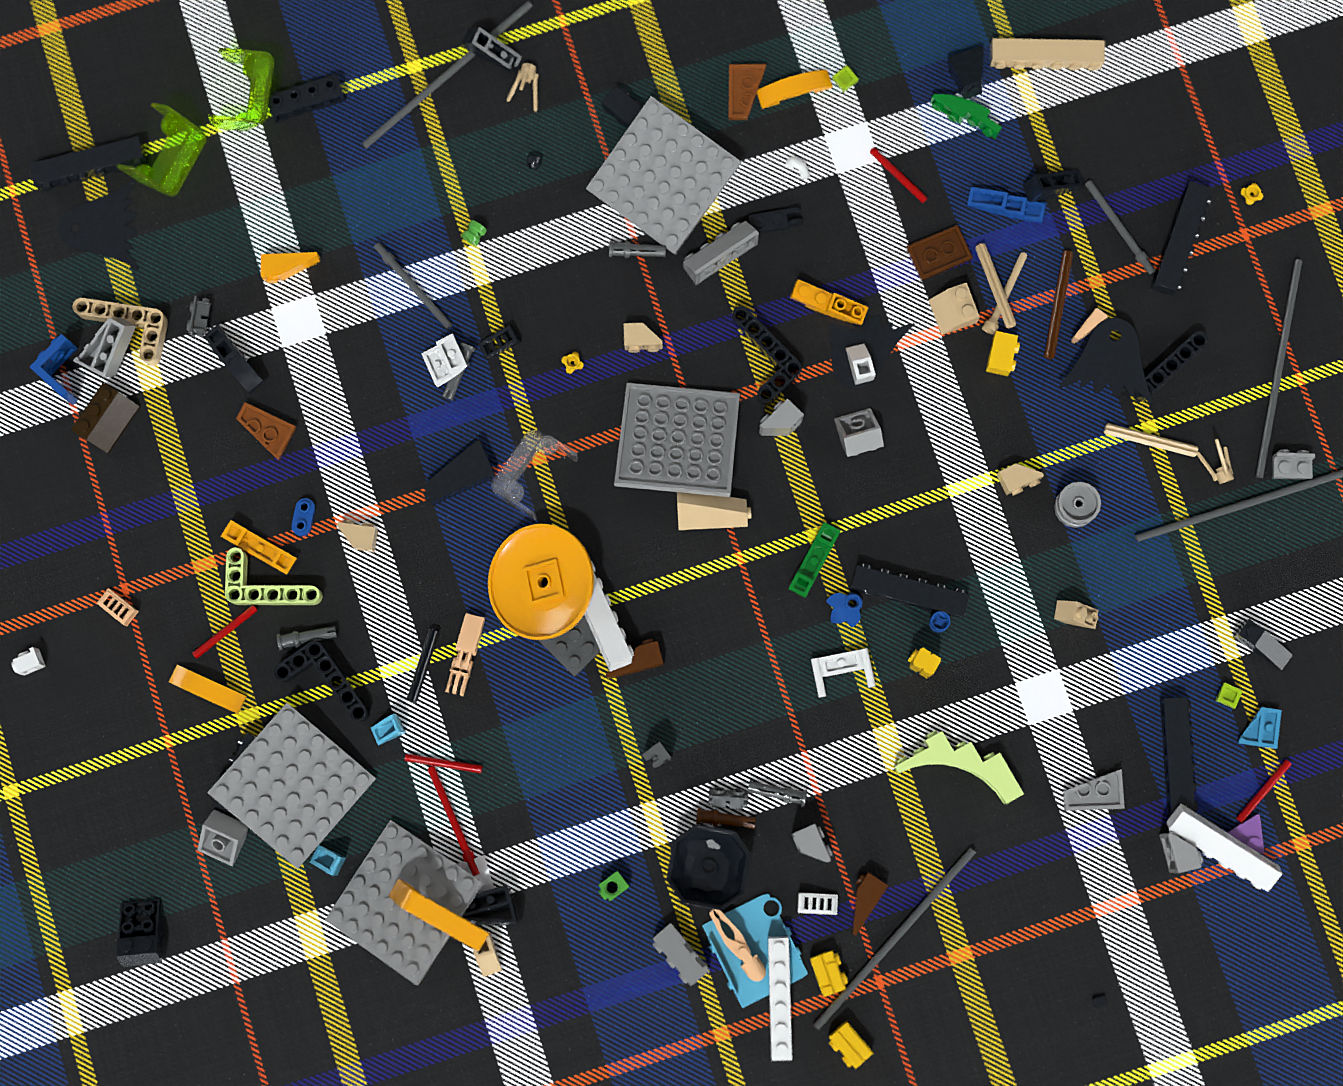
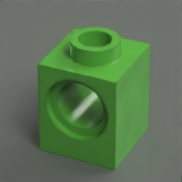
[598,871,630,901]

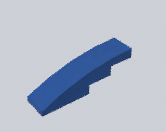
[967,187,1046,223]

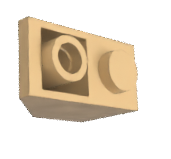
[624,323,663,353]
[997,464,1044,496]
[337,520,378,553]
[1054,600,1099,629]
[472,933,502,977]

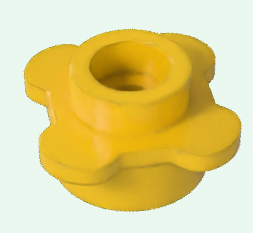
[1241,183,1263,205]
[562,352,584,374]

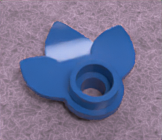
[826,593,862,627]

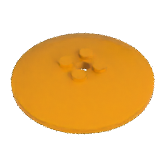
[488,524,594,640]

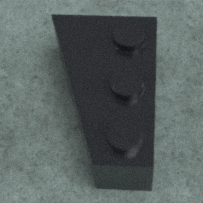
[462,885,520,926]

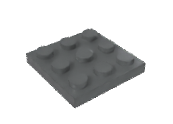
[538,615,601,677]

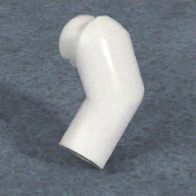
[786,156,810,180]

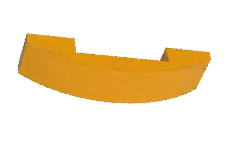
[757,70,833,109]
[221,520,297,575]
[169,665,247,714]

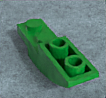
[930,94,1002,139]

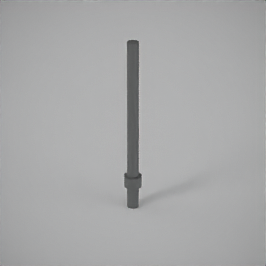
[1085,180,1156,275]
[374,242,452,329]

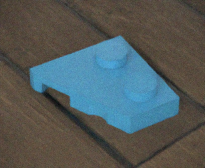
[1238,707,1282,749]

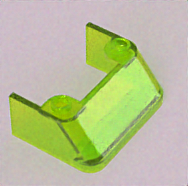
[208,47,274,131]
[117,103,206,196]

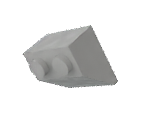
[834,408,884,457]
[197,810,249,866]
[1159,833,1203,873]

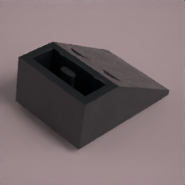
[116,899,163,967]

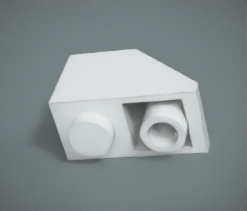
[846,344,875,385]

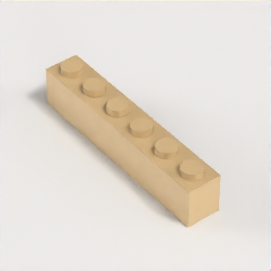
[990,38,1105,71]

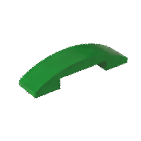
[789,522,841,598]

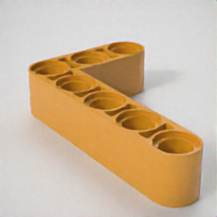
[388,879,489,951]

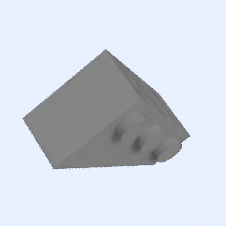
[73,317,136,378]
[653,923,709,986]

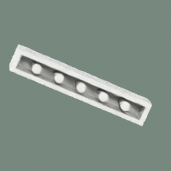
[584,561,634,672]
[1167,804,1282,892]
[768,936,792,1061]

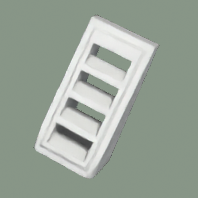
[797,893,838,915]

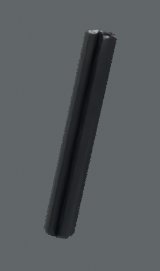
[407,628,439,703]

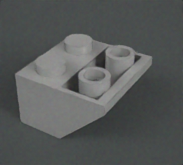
[759,399,804,436]
[791,824,833,862]

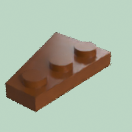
[729,64,766,120]
[236,402,296,461]

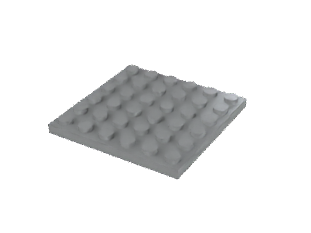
[586,96,742,255]
[614,383,740,497]
[208,703,376,869]
[325,820,484,985]

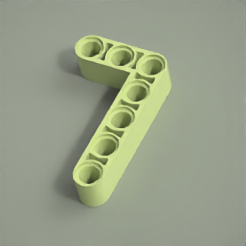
[225,547,323,605]

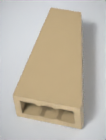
[677,492,751,530]

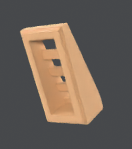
[1071,308,1108,344]
[97,588,139,626]

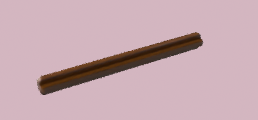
[1044,251,1073,359]

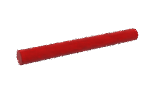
[869,147,928,203]
[192,605,258,659]
[405,753,483,773]
[1236,759,1292,823]

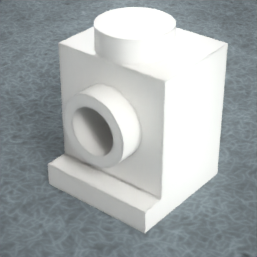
[11,647,46,676]

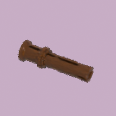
[696,807,756,829]

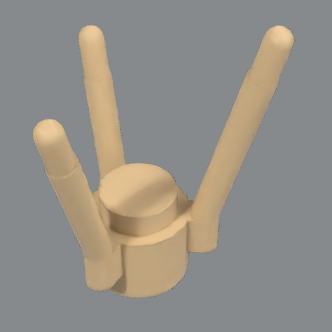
[507,63,538,111]
[1197,439,1234,484]

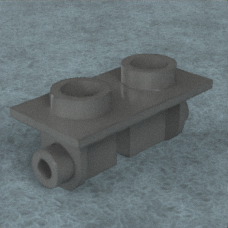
[187,296,211,337]
[708,787,748,810]

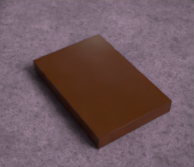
[906,225,973,281]

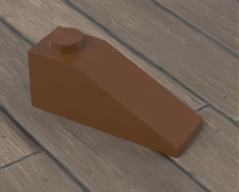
[606,639,663,680]
[851,872,888,936]

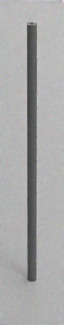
[362,1,533,149]
[1255,259,1302,478]
[1135,469,1343,542]
[813,848,976,1030]

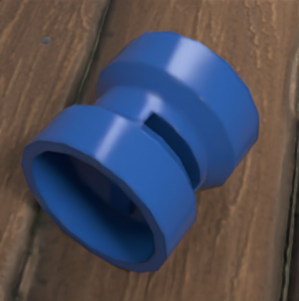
[929,611,950,633]

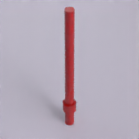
[427,766,480,876]

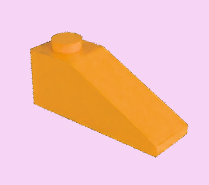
[261,252,320,283]

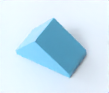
[371,714,406,745]
[310,845,346,876]

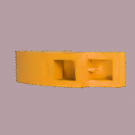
[790,279,868,325]

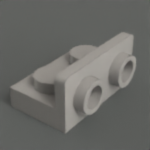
[1272,450,1315,480]

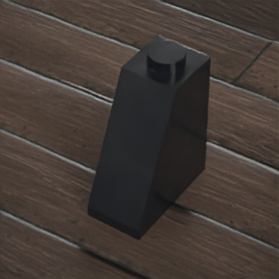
[947,46,984,100]

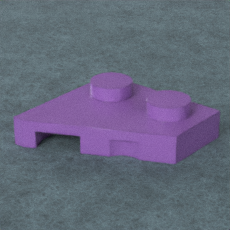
[1227,815,1264,853]

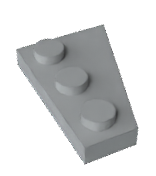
[1063,769,1124,811]

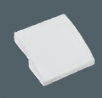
[421,334,467,387]

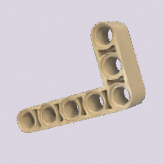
[73,298,168,366]

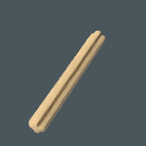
[976,243,1016,328]
[1104,423,1198,457]

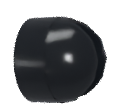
[526,155,542,170]

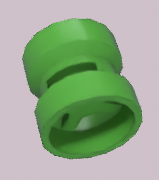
[461,220,487,246]

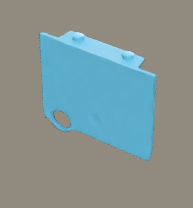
[702,894,808,1008]

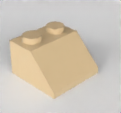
[929,283,980,335]

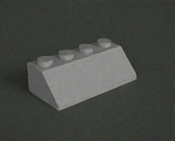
[683,221,759,285]

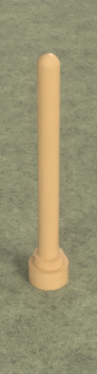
[982,252,1027,335]

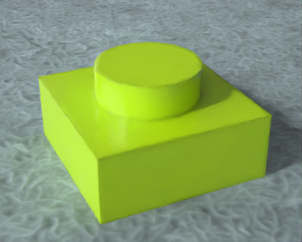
[832,66,858,93]
[1216,683,1243,709]

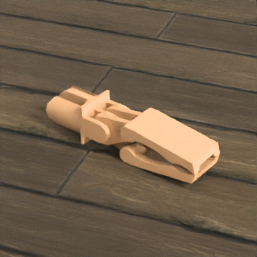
[445,613,485,696]
[709,909,766,981]

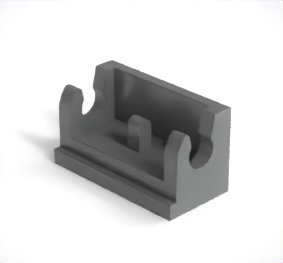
[642,742,672,768]

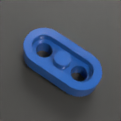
[291,498,316,537]

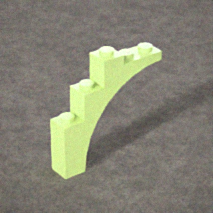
[894,730,1024,804]

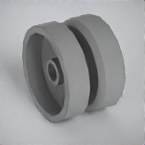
[1054,482,1101,528]

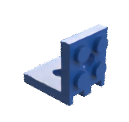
[30,334,78,405]

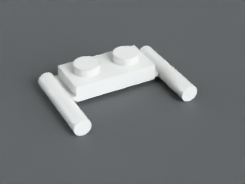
[811,648,876,698]

